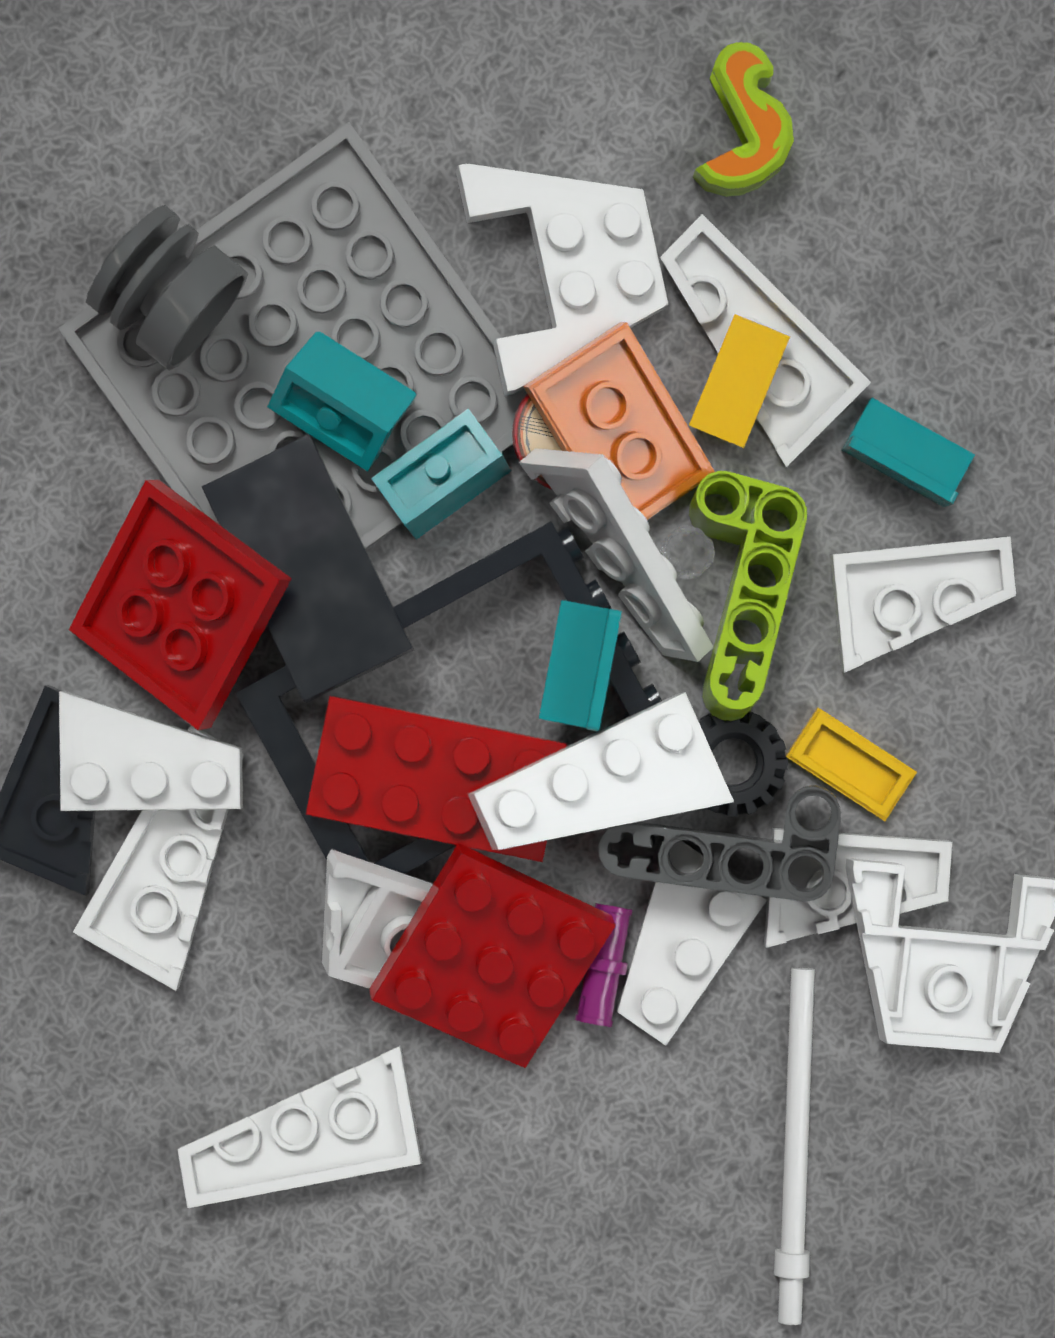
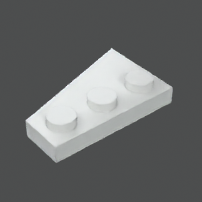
[617,840,767,1045]

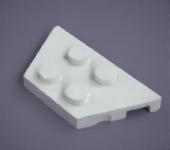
[322,849,433,988]

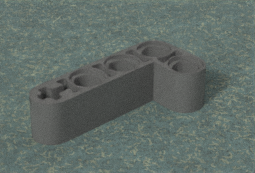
[598,785,841,901]

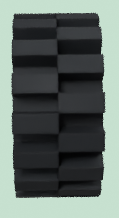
[698,711,788,816]

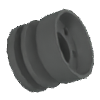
[86,205,248,371]

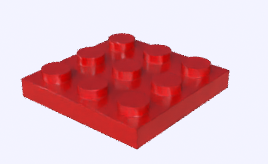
[68,479,292,731]
[369,843,616,1068]

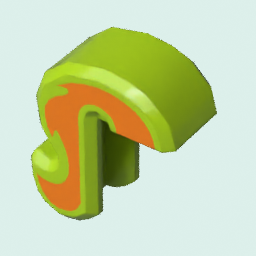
[693,42,794,197]

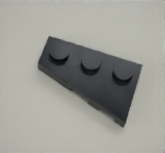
[0,685,95,896]

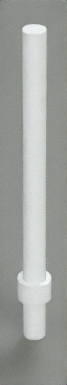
[774,968,815,1325]

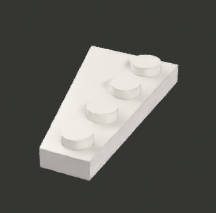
[660,214,871,467]

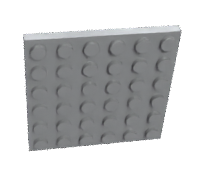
[58,122,527,549]

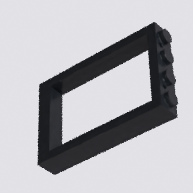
[236,521,662,874]

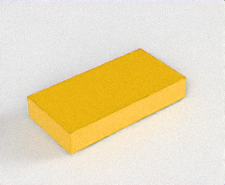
[689,314,791,448]
[786,707,917,821]

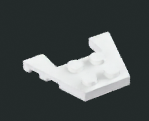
[456,164,668,396]
[846,858,1055,1053]

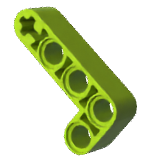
[689,471,807,721]

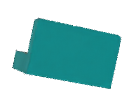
[267,331,416,472]
[841,397,975,507]
[371,408,511,540]
[539,600,622,732]

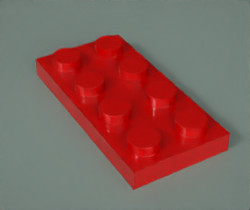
[306,696,567,862]

